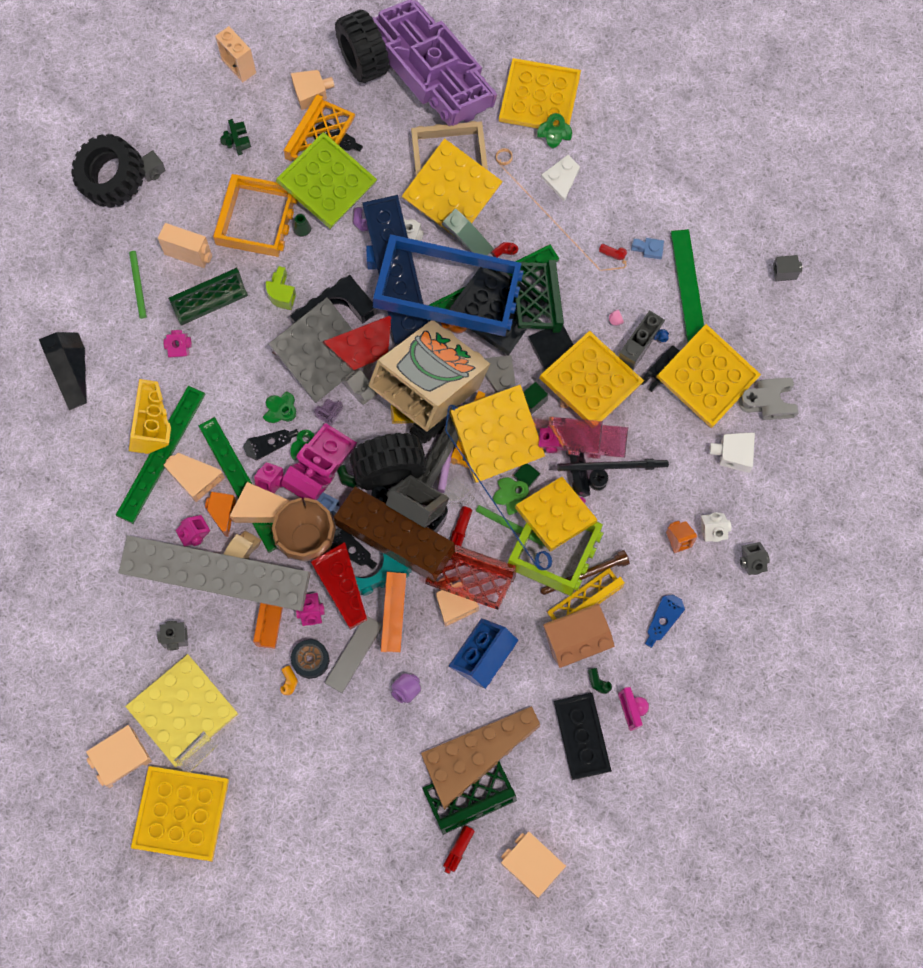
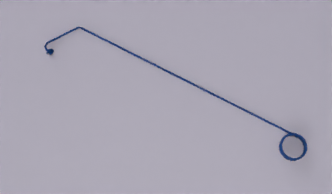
[445,405,552,570]

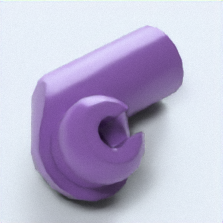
[353,207,368,231]

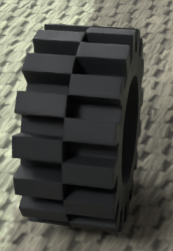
[410,419,446,444]

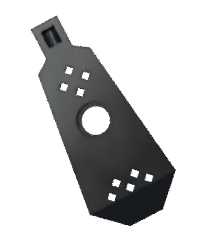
[314,121,363,152]
[243,429,299,461]
[330,528,377,570]

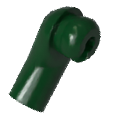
[588,668,612,694]

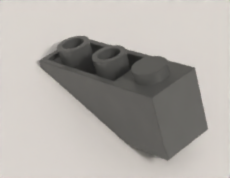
[618,310,665,370]

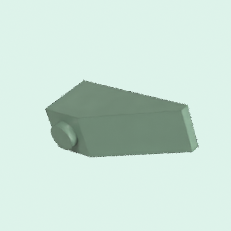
[442,208,494,255]

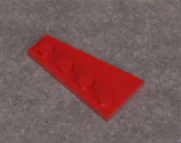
[311,542,367,630]

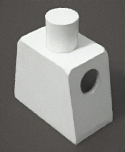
[709,433,755,473]

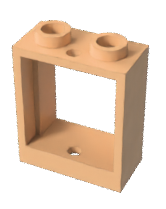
[215,26,256,83]

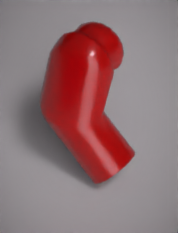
[599,244,627,260]

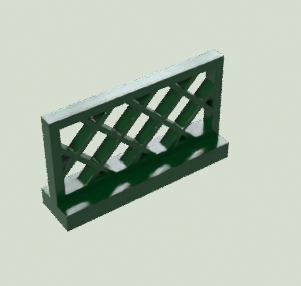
[511,260,564,333]
[168,267,248,326]
[422,761,517,835]

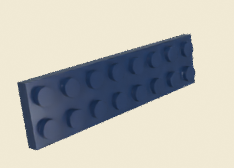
[362,195,428,345]

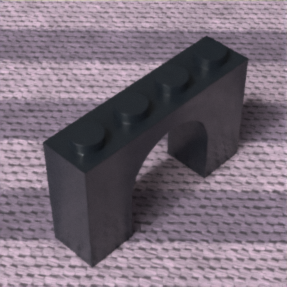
[290,275,377,324]

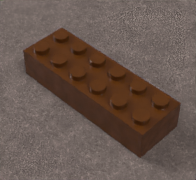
[333,486,455,583]

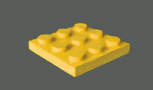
[515,477,597,552]

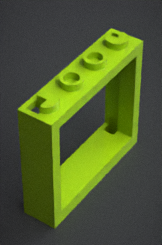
[507,522,604,596]

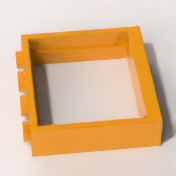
[213,174,298,257]

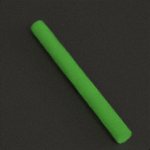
[129,251,147,319]
[476,505,545,547]

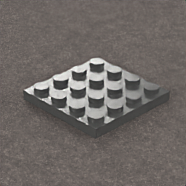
[268,297,359,403]

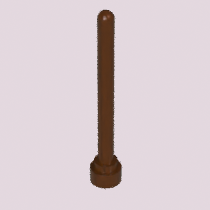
[540,550,630,595]

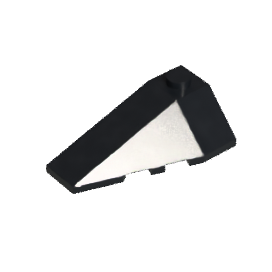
[39,332,87,411]

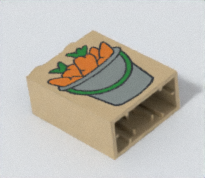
[368,320,490,432]

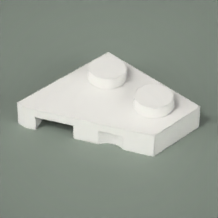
[541,155,580,201]

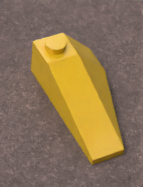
[129,379,171,454]

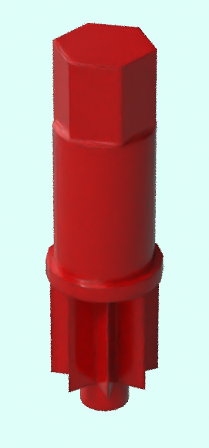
[450,506,473,552]
[443,825,475,874]

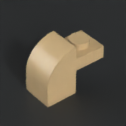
[224,531,261,559]

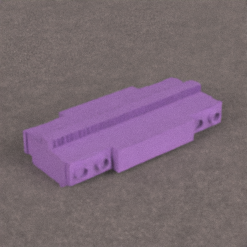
[372,0,497,126]

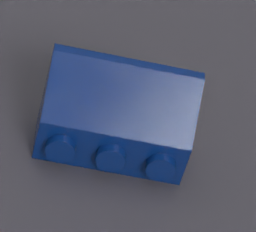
[449,618,519,689]

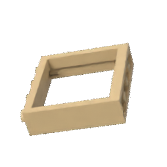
[411,121,488,176]

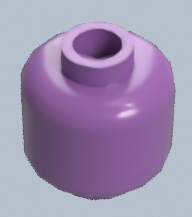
[391,673,421,703]

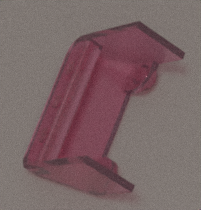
[549,417,629,459]

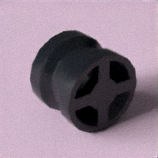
[588,470,608,491]

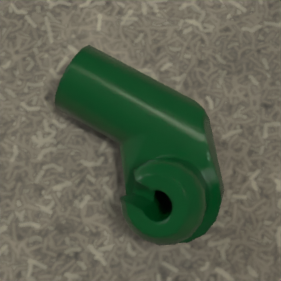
[337,465,358,488]

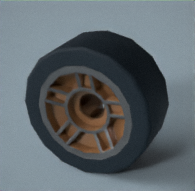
[291,639,330,679]

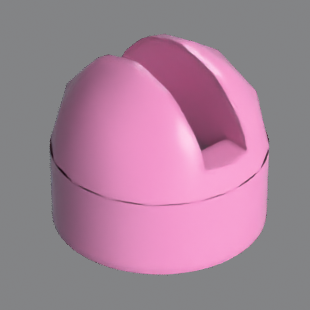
[609,309,624,326]

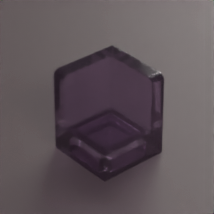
[314,399,343,426]

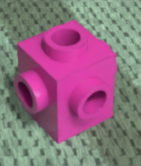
[164,330,192,357]
[539,425,569,453]
[254,462,284,493]
[175,515,210,547]
[296,593,325,626]

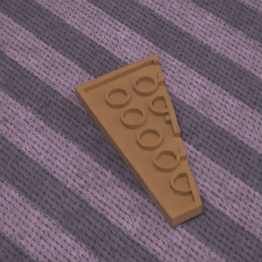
[421,706,540,810]

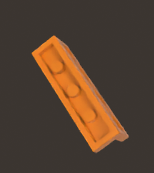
[381,572,406,652]
[253,603,283,649]

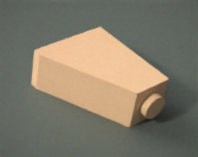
[164,453,225,502]
[230,482,289,523]

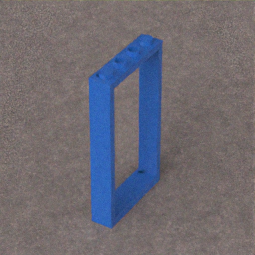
[373,234,524,336]

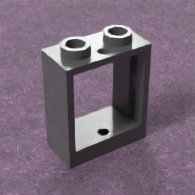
[386,475,449,528]

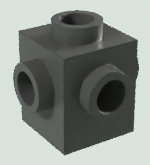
[740,542,770,575]
[157,621,188,651]

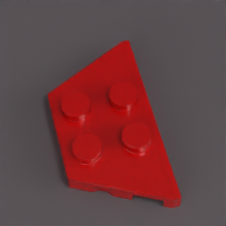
[323,316,391,370]

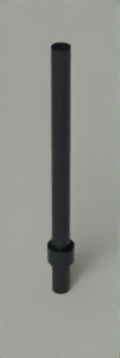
[557,458,669,471]

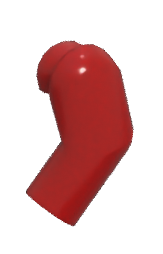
[491,242,519,258]

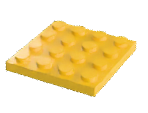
[499,58,581,129]
[401,138,503,235]
[656,324,761,428]
[539,331,644,429]
[449,384,545,483]
[131,766,229,862]

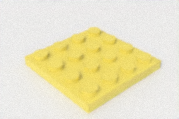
[125,654,238,767]

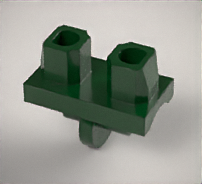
[220,119,251,156]

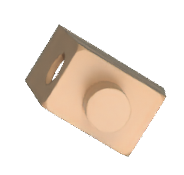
[291,70,335,110]
[436,576,479,627]

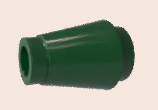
[293,214,311,237]

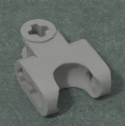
[739,378,799,420]

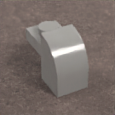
[341,369,378,405]

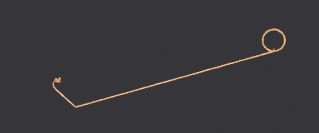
[496,148,627,271]

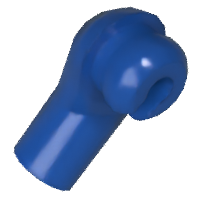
[654,329,669,342]

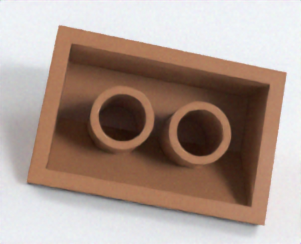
[543,603,615,668]

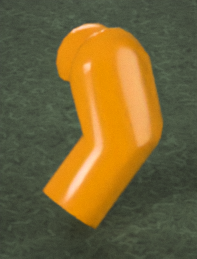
[280,665,298,696]

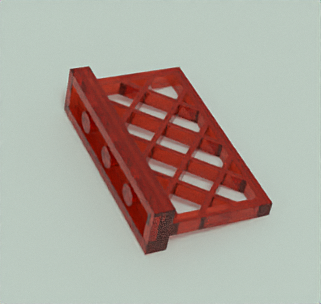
[425,544,516,610]

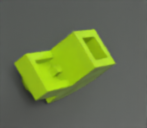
[266,266,296,311]

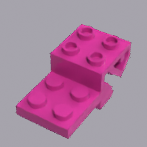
[281,423,357,500]

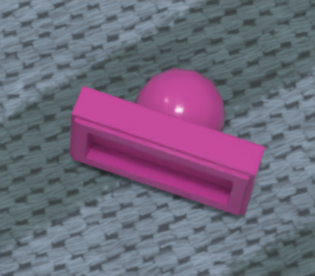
[618,687,649,731]

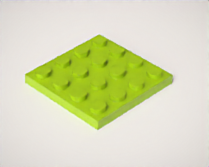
[276,132,377,229]

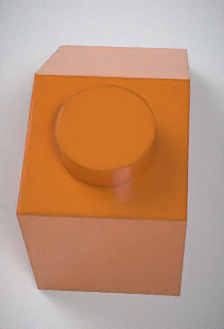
[205,492,236,537]
[666,521,697,553]

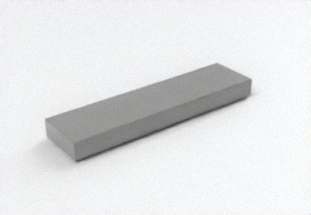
[325,615,383,694]

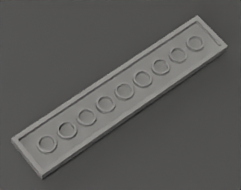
[118,535,311,611]

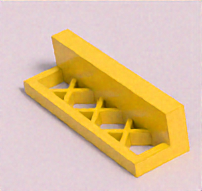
[547,568,625,621]

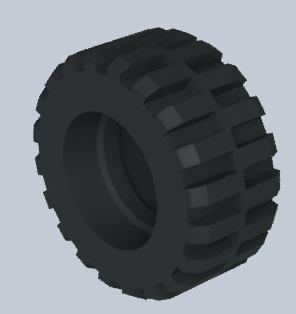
[335,9,390,83]
[71,134,145,208]
[350,433,427,491]

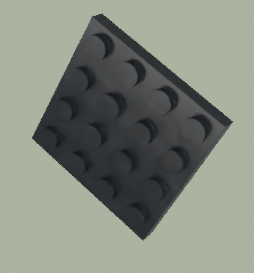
[449,267,546,356]

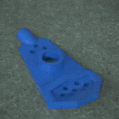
[645,595,685,648]

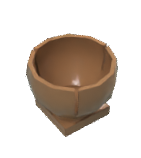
[272,497,336,562]

